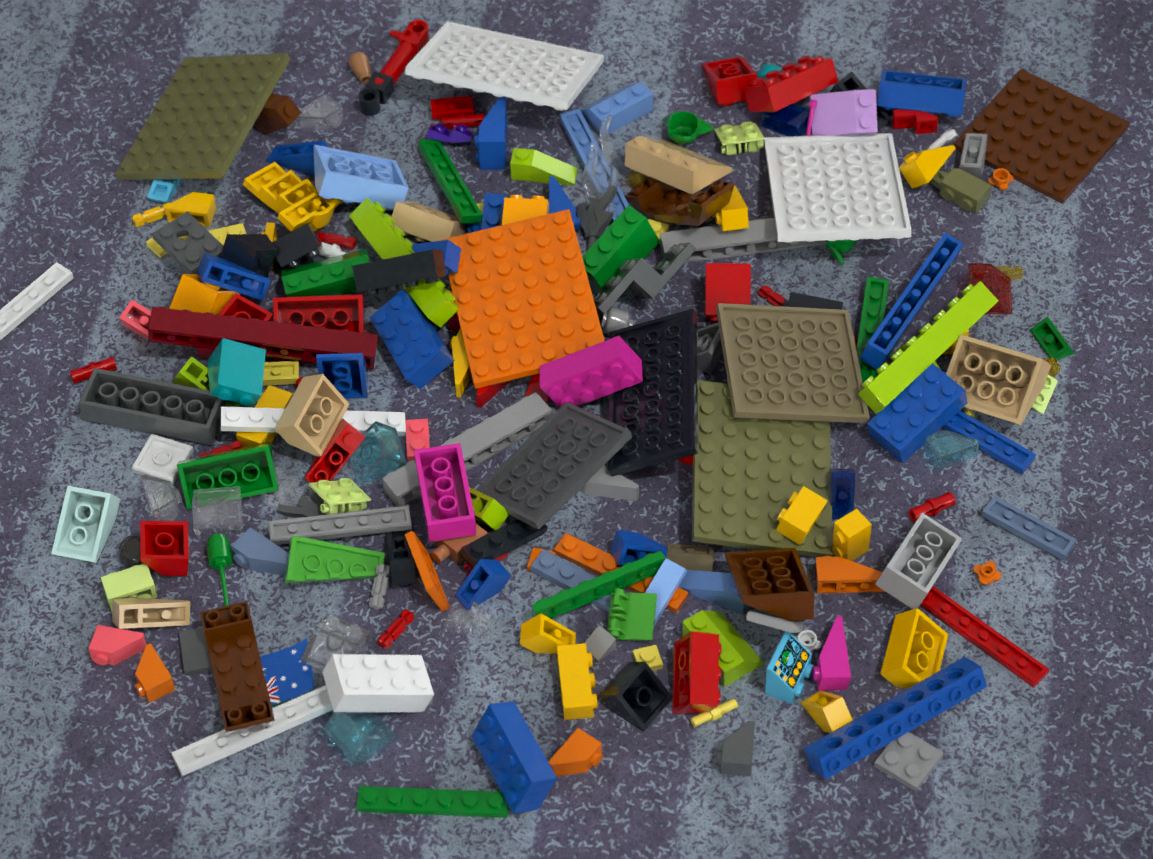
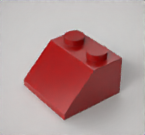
[140,521,189,576]

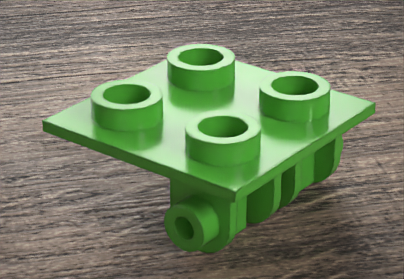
[607,589,657,640]

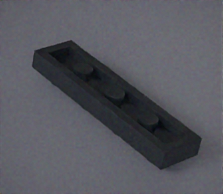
[460,519,548,567]

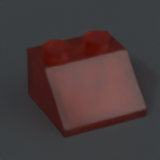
[966,263,1013,315]

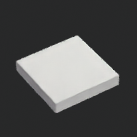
[131,434,194,485]

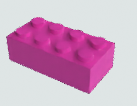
[539,336,643,408]
[414,443,476,542]

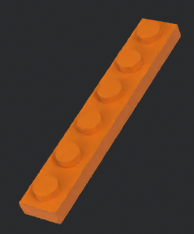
[554,533,689,614]

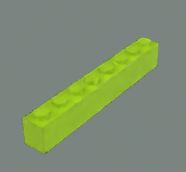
[349,198,460,327]
[858,281,998,414]

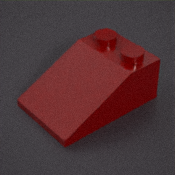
[702,56,757,106]

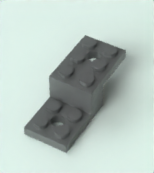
[152,211,253,300]
[593,242,696,314]

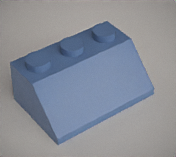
[580,82,654,137]

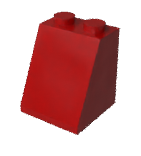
[705,263,751,324]

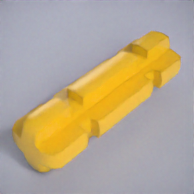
[132,202,170,227]

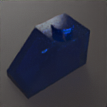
[761,104,810,137]
[830,468,855,519]

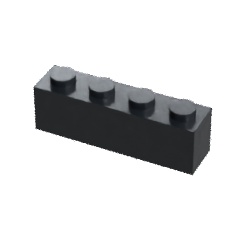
[353,249,446,296]

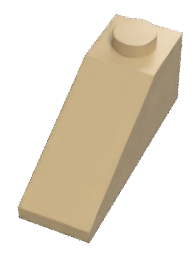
[112,598,190,629]

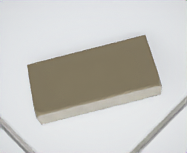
[665,543,715,572]

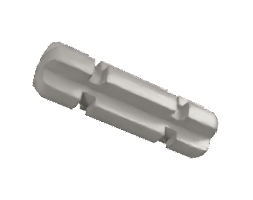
[369,564,391,610]

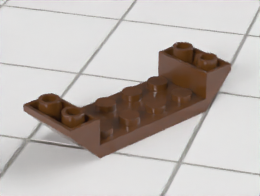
[625,176,734,226]
[200,601,275,732]

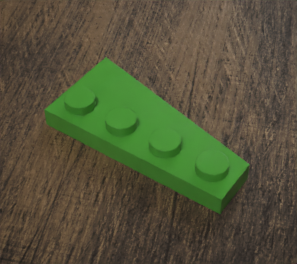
[285,535,385,583]

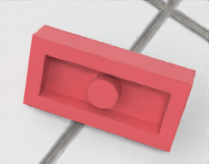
[405,419,430,461]

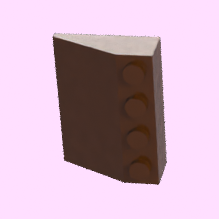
[725,548,815,622]

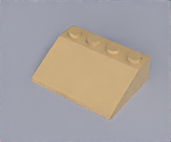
[625,136,732,194]
[946,334,1051,425]

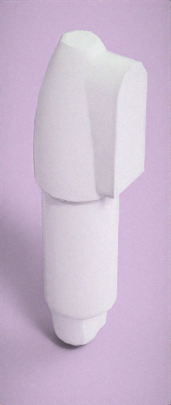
[927,129,958,150]

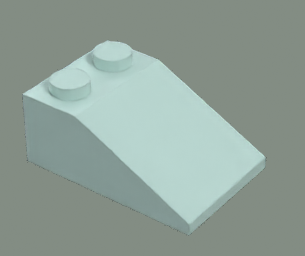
[51,486,120,563]

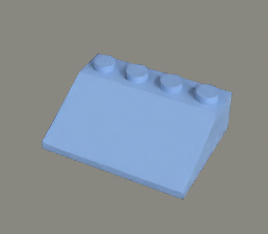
[313,145,409,211]

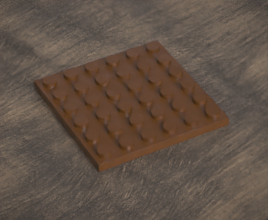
[953,69,1130,204]

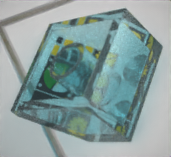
[350,421,407,484]
[323,712,398,762]

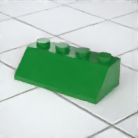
[582,205,660,294]
[282,248,370,297]
[177,442,279,510]

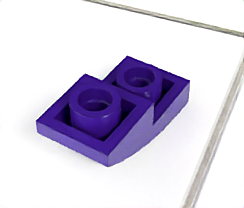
[426,124,474,143]

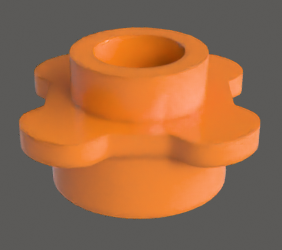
[988,168,1014,190]
[974,561,1001,585]

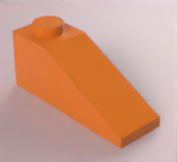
[815,556,885,594]

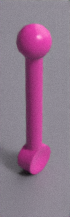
[806,100,817,136]

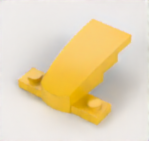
[243,162,344,232]

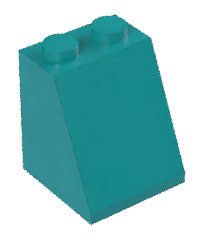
[207,338,266,407]

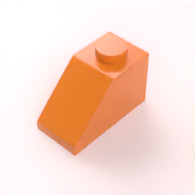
[134,643,175,703]
[548,728,603,776]

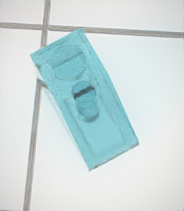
[924,430,980,471]

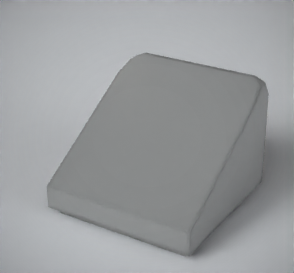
[585,625,616,662]

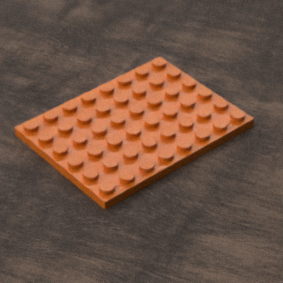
[440,209,605,389]

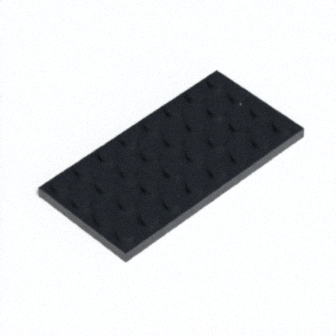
[608,309,698,477]

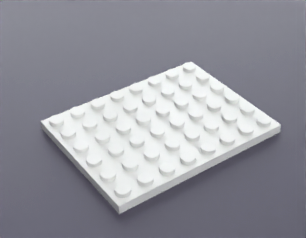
[405,21,604,110]
[764,133,911,243]

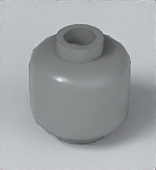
[600,307,634,336]

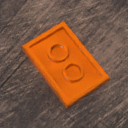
[405,531,450,611]

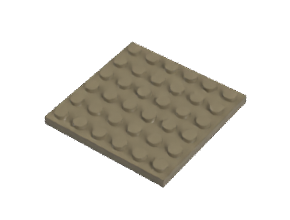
[716,303,870,423]

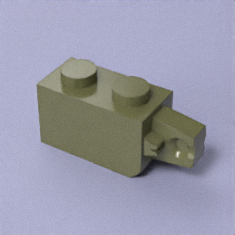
[929,168,992,214]

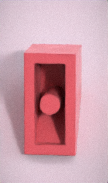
[119,300,151,339]
[88,625,146,666]

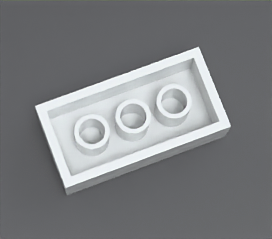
[322,654,434,712]

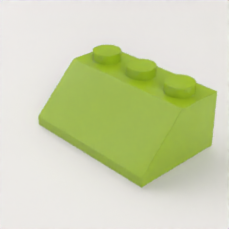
[682,610,764,687]

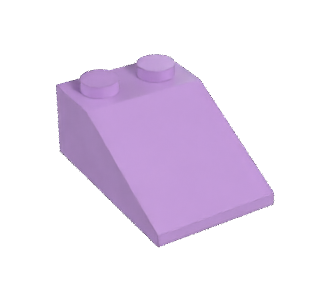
[810,89,877,136]

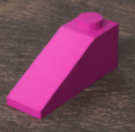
[812,616,851,691]

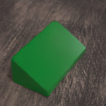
[1030,316,1075,362]

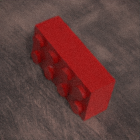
[742,55,839,112]

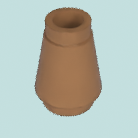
[349,52,371,84]

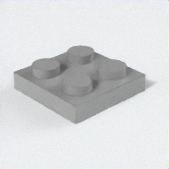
[874,732,944,792]

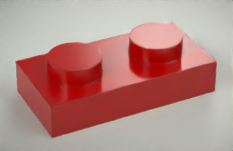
[430,96,474,120]

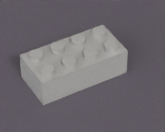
[875,513,962,609]

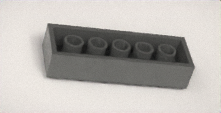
[79,368,226,446]

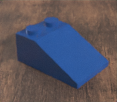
[475,96,507,170]
[316,353,368,399]

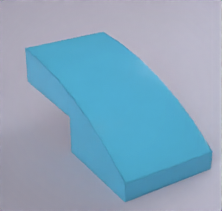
[147,179,181,203]

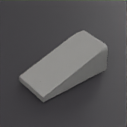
[959,133,988,178]

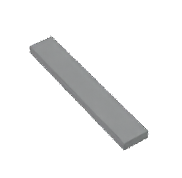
[268,505,412,545]

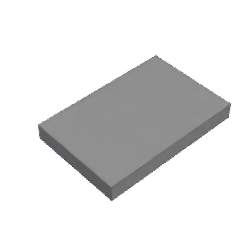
[746,611,804,633]

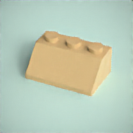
[392,201,467,243]
[274,374,349,457]

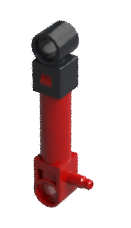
[359,19,429,116]

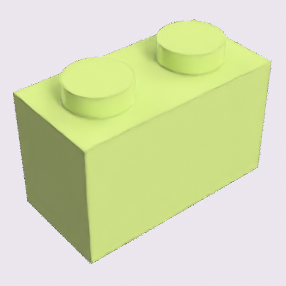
[101,564,157,612]

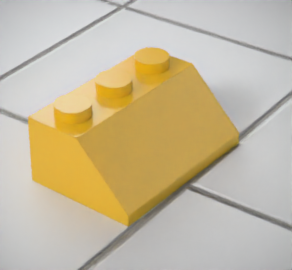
[880,608,948,689]

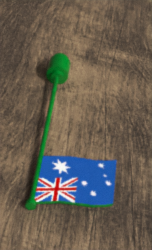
[206,534,315,707]

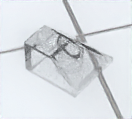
[141,475,182,521]
[192,486,243,536]

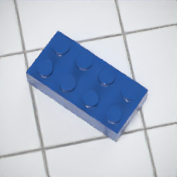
[877,70,967,117]
[369,289,455,388]
[867,363,968,463]
[472,701,557,814]

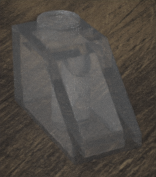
[294,94,344,131]

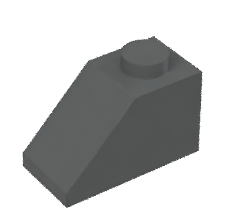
[717,721,755,776]

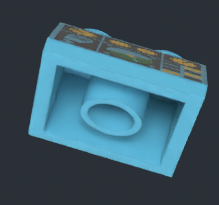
[765,631,814,704]

